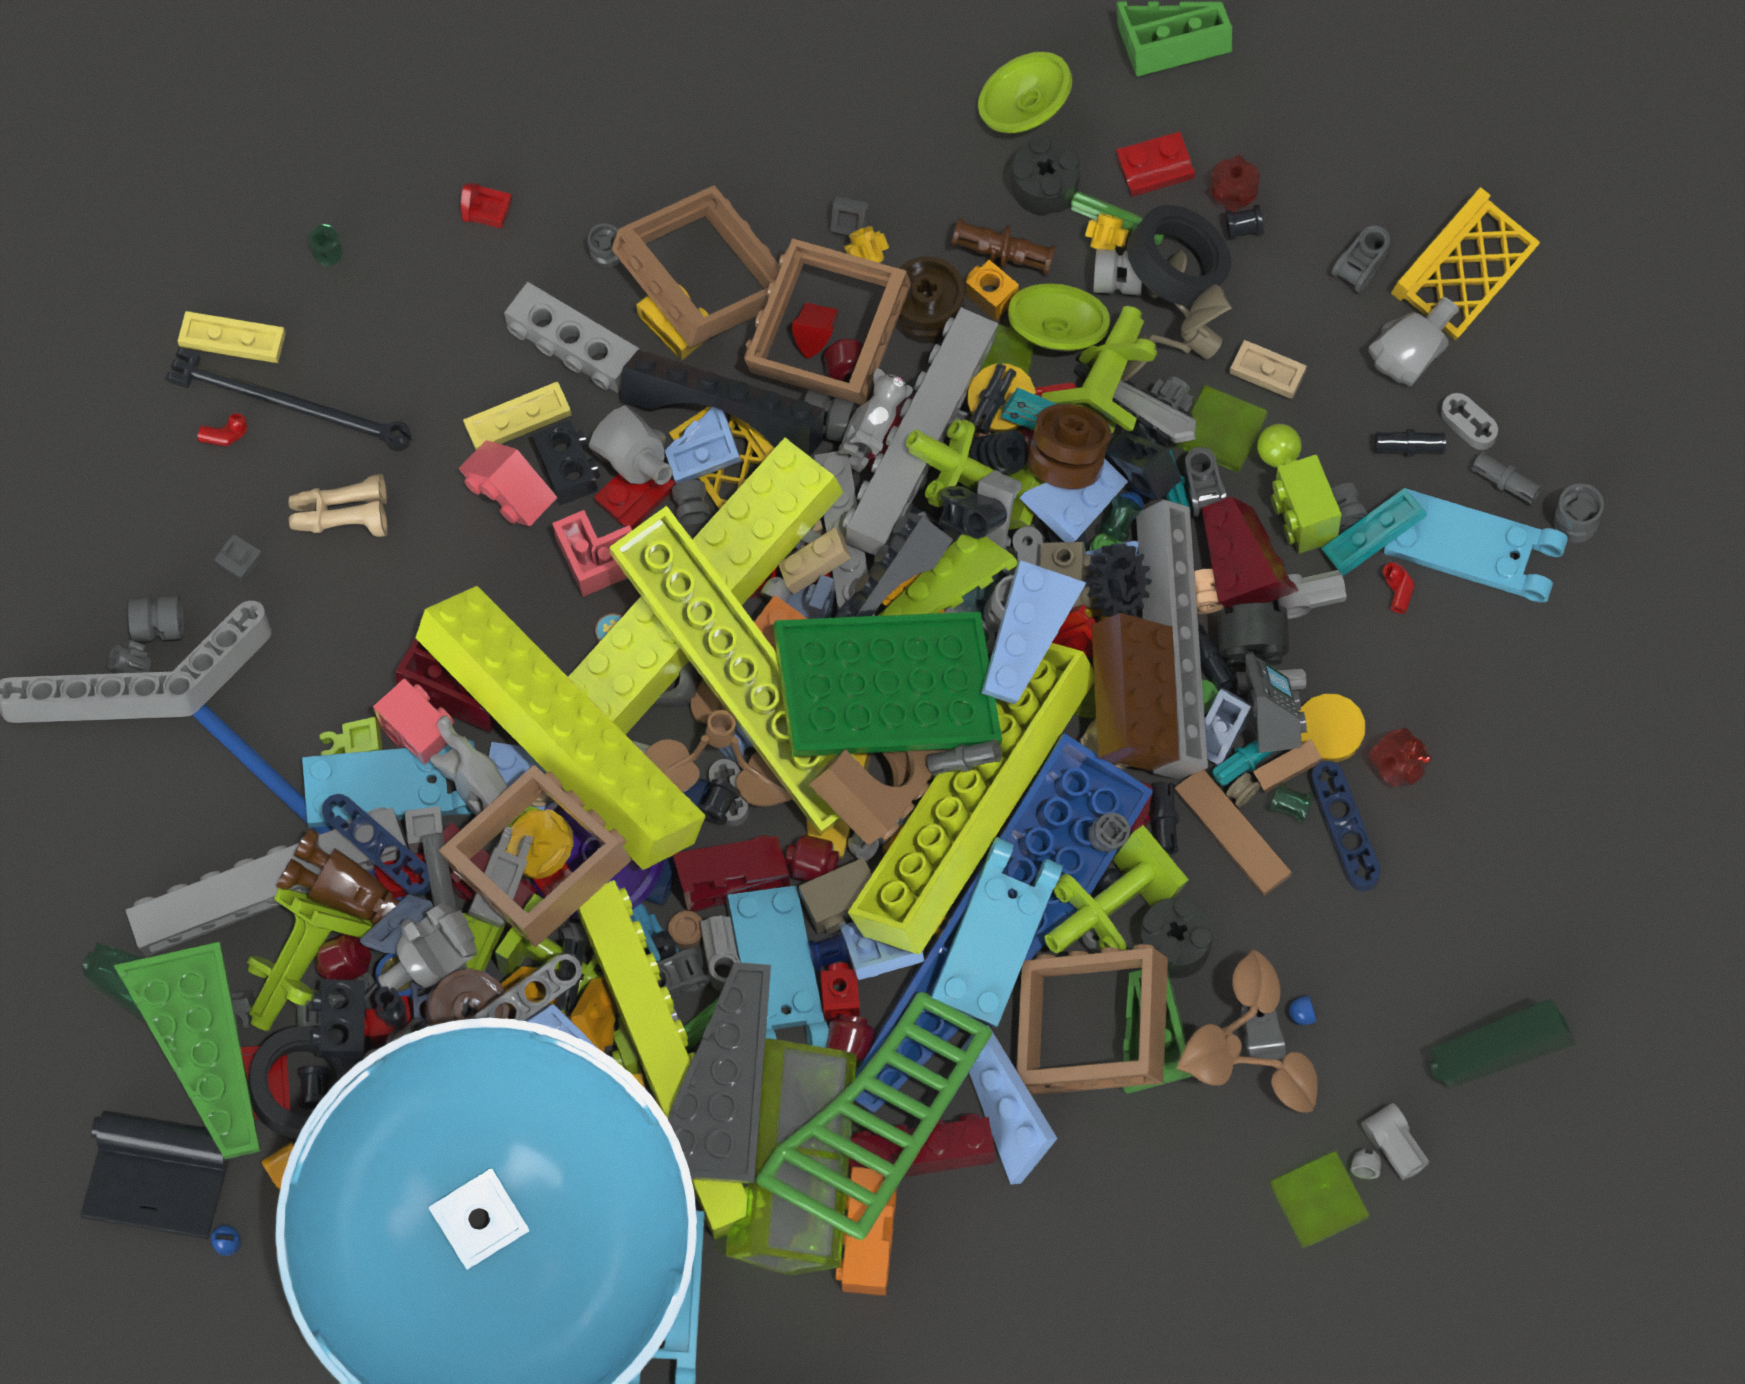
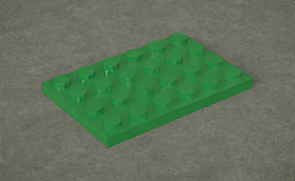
[772,612,1002,757]

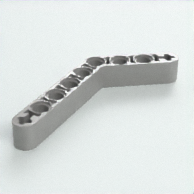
[0,601,272,723]

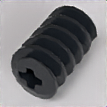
[968,430,1028,475]

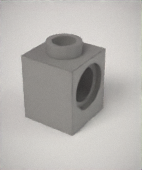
[405,806,445,854]

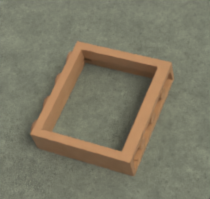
[612,185,780,347]
[744,238,911,405]
[438,765,631,948]
[1017,944,1168,1095]

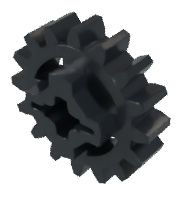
[1086,543,1152,617]

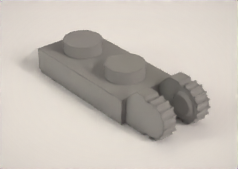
[468,827,533,928]

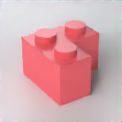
[458,440,557,527]
[552,510,632,597]
[373,679,454,765]

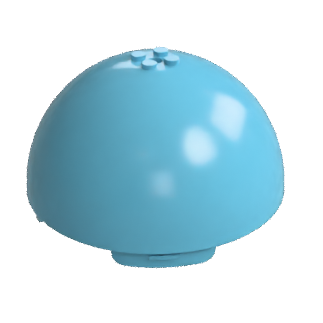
[276,1019,696,1384]

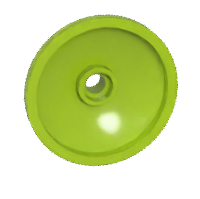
[978,52,1072,133]
[1008,284,1110,351]

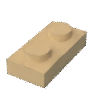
[1230,340,1307,399]
[779,527,851,594]

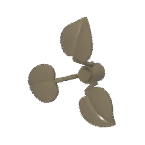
[1120,249,1232,381]

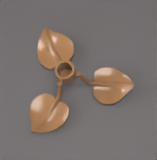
[645,679,793,807]
[1177,950,1317,1113]

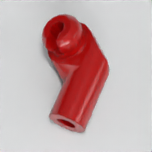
[198,413,248,447]
[1382,562,1415,614]

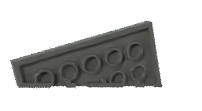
[667,962,771,1184]

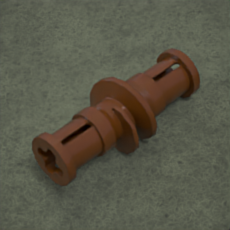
[950,217,1056,275]

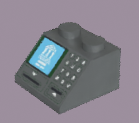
[1245,654,1307,753]

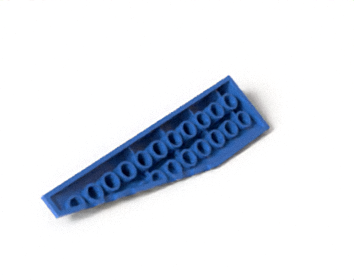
[846,733,1153,1113]

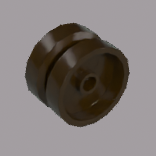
[895,257,964,343]

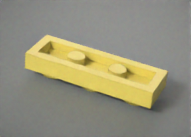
[177,311,286,363]
[463,381,572,450]

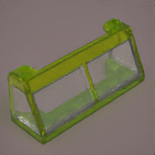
[726,1038,857,1276]

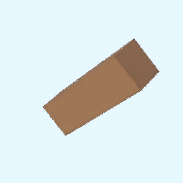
[1253,739,1323,794]

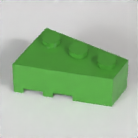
[1117,2,1232,77]
[1123,970,1193,1094]

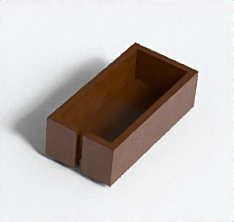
[1092,613,1180,771]

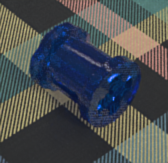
[807,932,850,972]

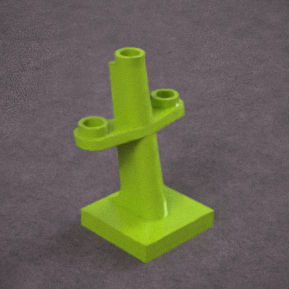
[1042,306,1157,433]
[906,419,1045,530]
[1045,825,1189,953]
[247,888,372,1031]
[495,893,620,1015]

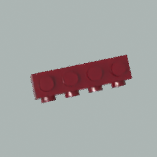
[847,1114,995,1178]

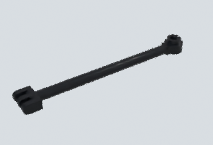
[165,348,412,451]

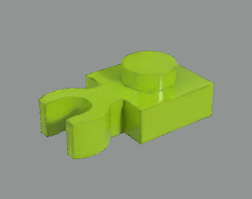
[319,717,383,756]

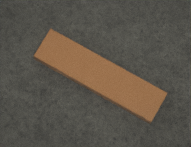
[1174,769,1292,897]

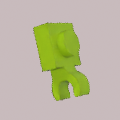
[612,1016,642,1075]

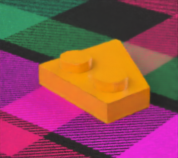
[570,977,617,1053]

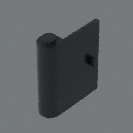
[80,1111,229,1240]

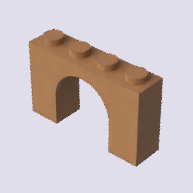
[809,749,949,846]

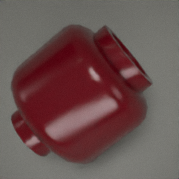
[824,339,864,383]
[785,835,839,882]
[316,934,371,980]
[825,1014,875,1068]

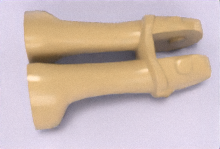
[288,474,388,537]

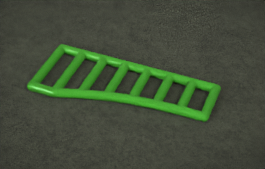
[756,992,992,1240]

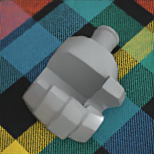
[1369,297,1459,387]
[589,405,673,485]
[378,902,478,992]

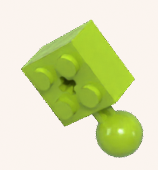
[1257,424,1342,554]

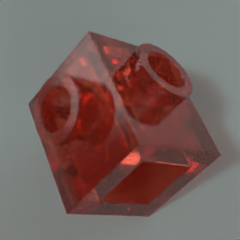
[1210,154,1260,212]
[1368,727,1433,787]

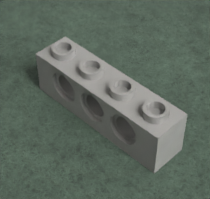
[504,282,639,394]

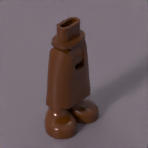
[276,827,401,924]

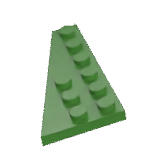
[114,942,261,1159]

